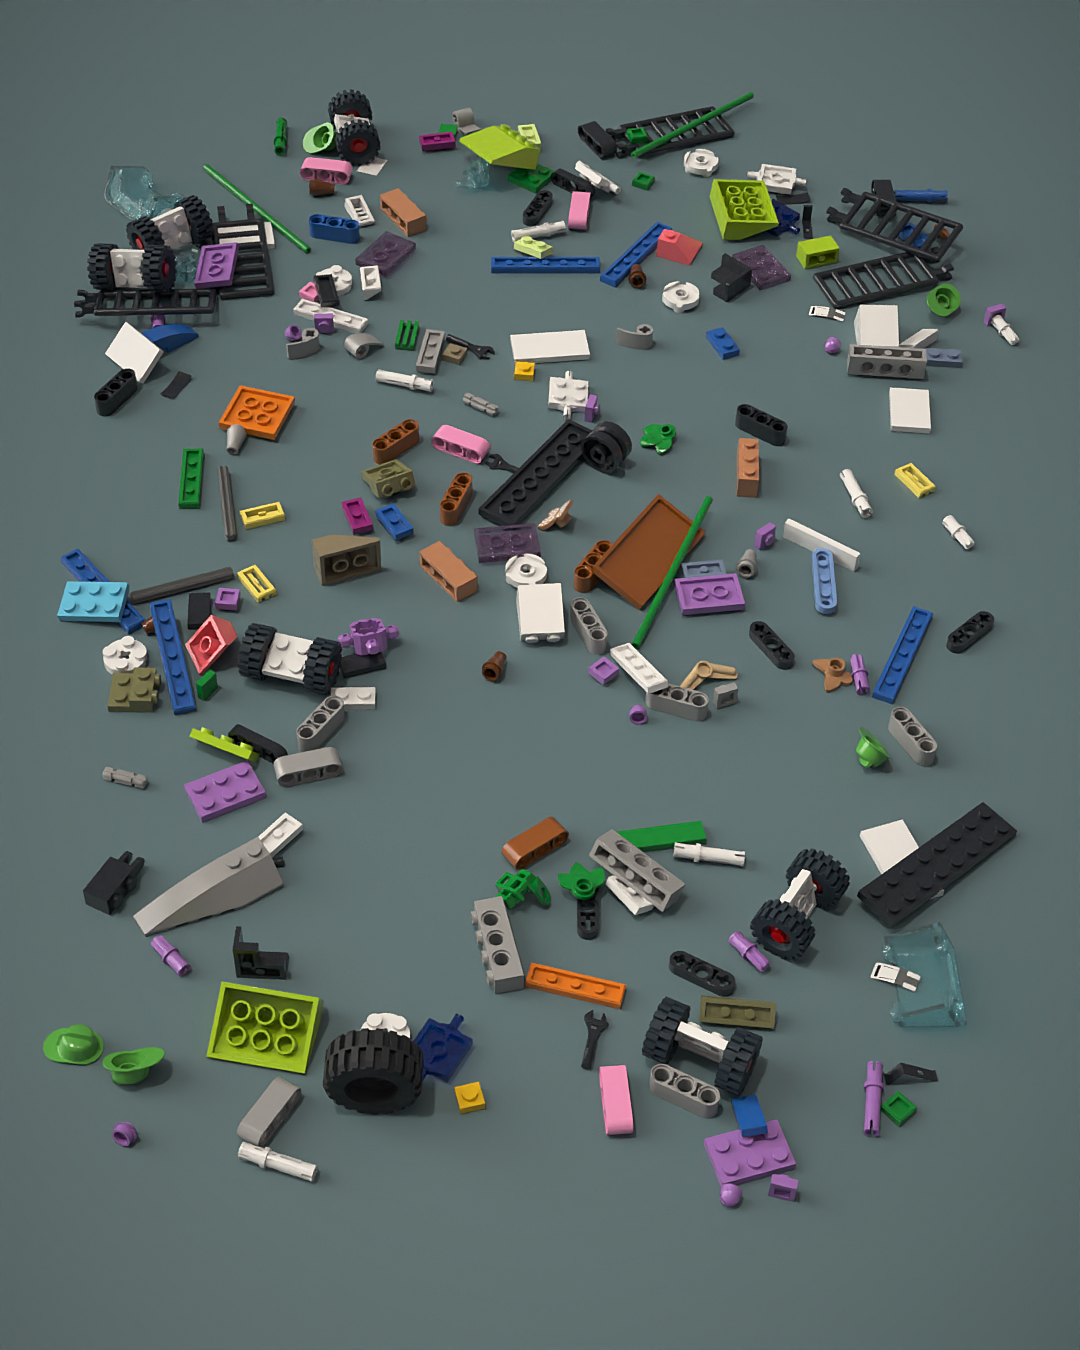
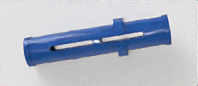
[894,189,948,203]

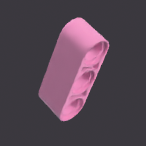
[300,157,353,184]
[568,191,591,230]
[431,425,491,464]
[599,1065,633,1135]

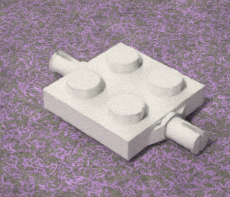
[575,161,621,194]
[747,164,806,194]
[548,371,588,420]

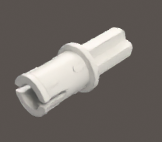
[991,315,1019,345]
[942,515,974,549]

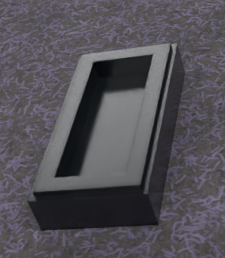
[313,274,339,308]
[187,592,211,629]
[340,652,386,678]

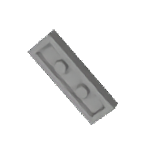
[416,329,445,373]

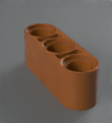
[372,419,419,464]
[440,472,472,526]
[574,540,613,593]
[501,817,569,870]

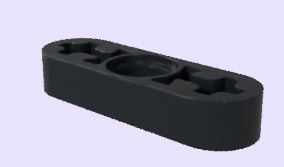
[550,168,596,198]
[523,190,553,226]
[946,611,994,654]
[749,621,795,670]
[228,724,288,764]
[577,887,599,940]
[669,951,735,997]

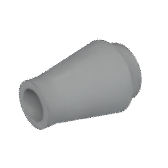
[226,424,247,455]
[736,549,757,578]

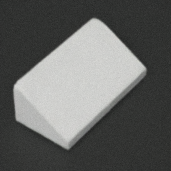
[360,266,381,300]
[899,329,939,349]

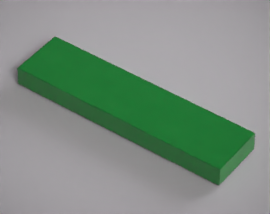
[178,448,204,509]
[616,820,706,852]

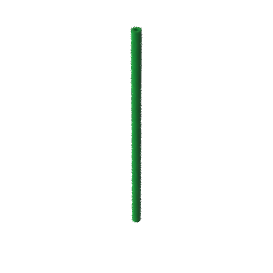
[631,92,754,158]
[203,164,311,254]
[631,496,713,649]

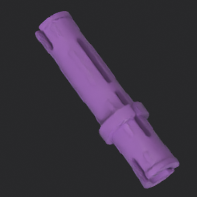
[863,1061,884,1137]

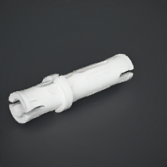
[511,221,566,242]
[376,369,434,392]
[840,469,873,518]
[673,842,745,867]
[238,1141,318,1182]

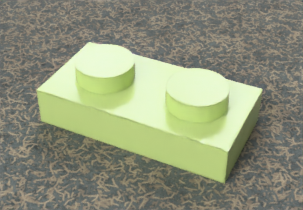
[518,124,541,149]
[514,236,553,259]

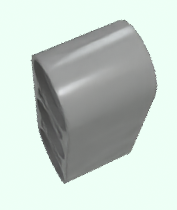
[570,597,608,655]
[645,683,709,721]
[296,696,345,752]
[888,707,937,767]
[273,747,343,787]
[649,1064,720,1118]
[237,1076,302,1147]

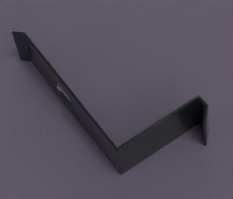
[802,205,813,239]
[883,1063,938,1085]

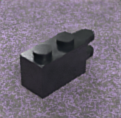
[83,851,145,915]

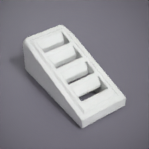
[344,195,375,227]

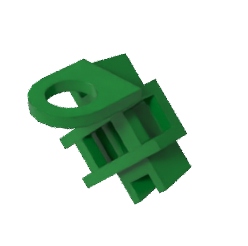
[495,869,551,910]

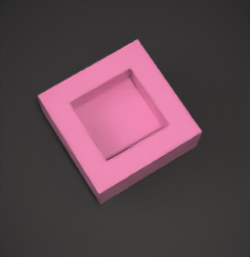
[299,282,319,303]

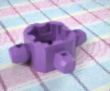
[338,618,399,655]

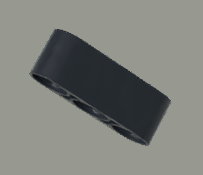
[578,121,617,158]
[871,179,896,216]
[94,368,138,416]
[735,404,788,446]

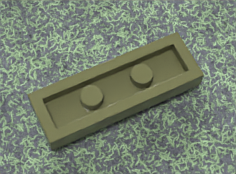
[699,995,776,1028]

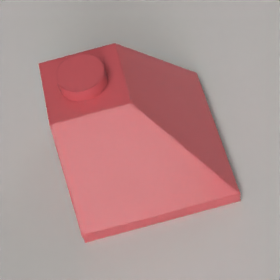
[657,229,703,266]
[185,615,237,675]

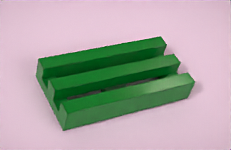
[395,320,419,350]

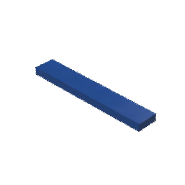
[600,222,672,287]
[491,257,600,273]
[60,549,146,635]
[149,599,196,715]
[872,606,933,704]

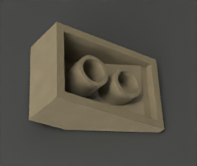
[312,534,382,586]

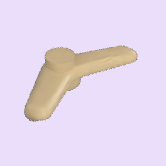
[680,661,738,690]

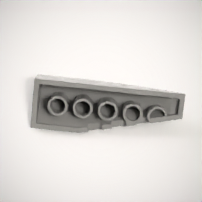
[133,837,283,937]

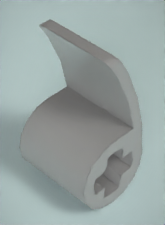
[452,107,481,135]
[616,324,653,350]
[286,328,320,360]
[344,333,384,359]

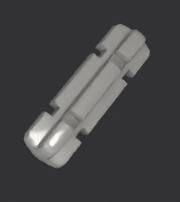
[463,393,499,416]
[103,766,148,789]

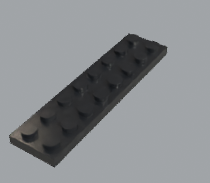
[478,419,593,530]
[857,802,1017,928]

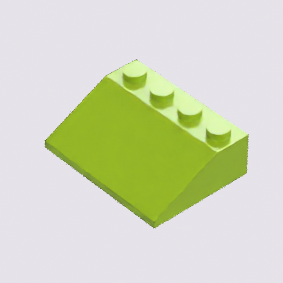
[459,124,541,170]
[709,179,779,240]
[206,981,324,1074]

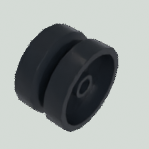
[581,421,632,473]

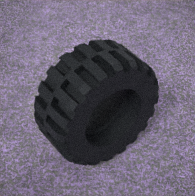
[323,1028,424,1114]

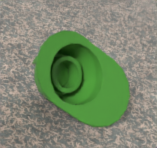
[303,122,337,154]
[927,283,961,317]
[856,727,892,768]
[43,1024,104,1065]
[102,1047,165,1085]

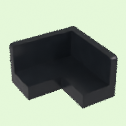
[711,253,752,302]
[232,926,289,980]

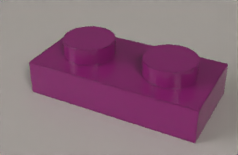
[419,132,456,151]
[341,497,373,535]

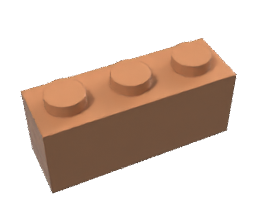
[380,188,427,237]
[737,438,759,498]
[419,541,478,602]

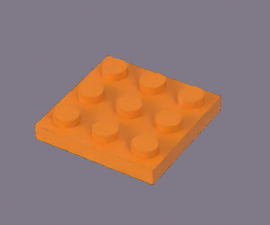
[219,385,295,440]

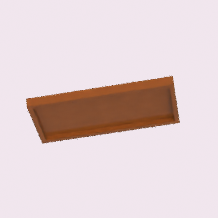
[590,493,706,610]

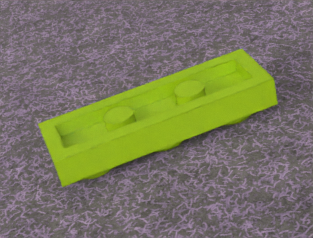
[189,727,259,763]

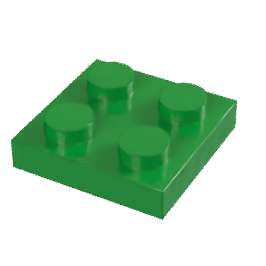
[508,163,554,194]

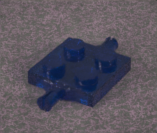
[766,199,800,237]
[414,1013,473,1082]

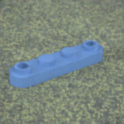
[811,548,837,614]

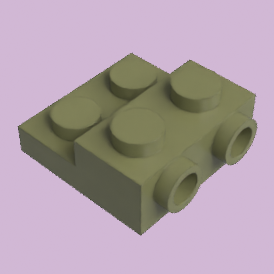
[360,459,415,498]
[107,667,161,713]

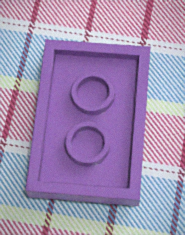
[194,242,239,289]
[674,573,745,615]
[184,760,266,823]
[704,1119,796,1188]

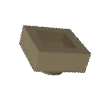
[442,343,467,365]

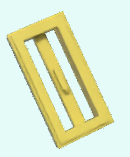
[894,463,936,498]
[240,502,285,530]
[237,565,277,603]

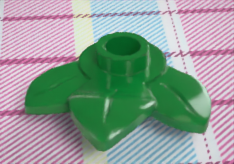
[640,424,677,455]
[558,862,605,900]

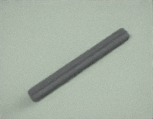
[217,466,236,541]
[130,567,234,604]

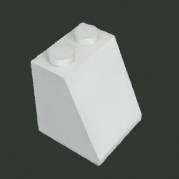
[854,305,899,347]
[516,583,565,643]

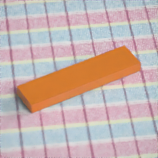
[525,962,626,1009]

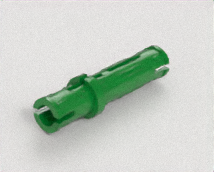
[274,118,287,156]

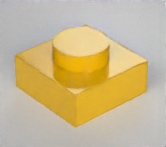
[514,362,535,381]
[454,1082,485,1114]

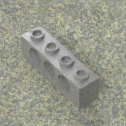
[847,344,927,379]
[589,829,686,912]
[470,896,524,994]

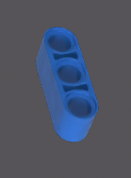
[309,214,360,244]

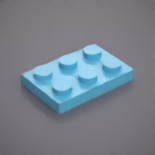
[57,581,130,622]

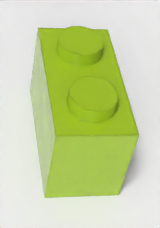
[796,235,840,269]

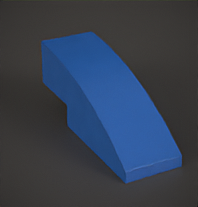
[142,324,199,353]

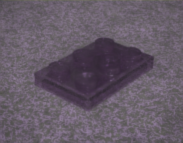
[355,231,416,277]
[732,245,791,290]
[474,523,541,563]

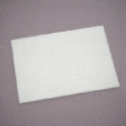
[357,157,387,176]

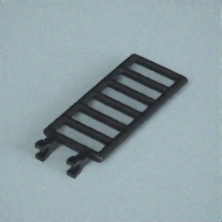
[606,106,735,159]
[826,188,963,262]
[212,203,274,299]
[813,246,954,309]
[74,288,217,318]

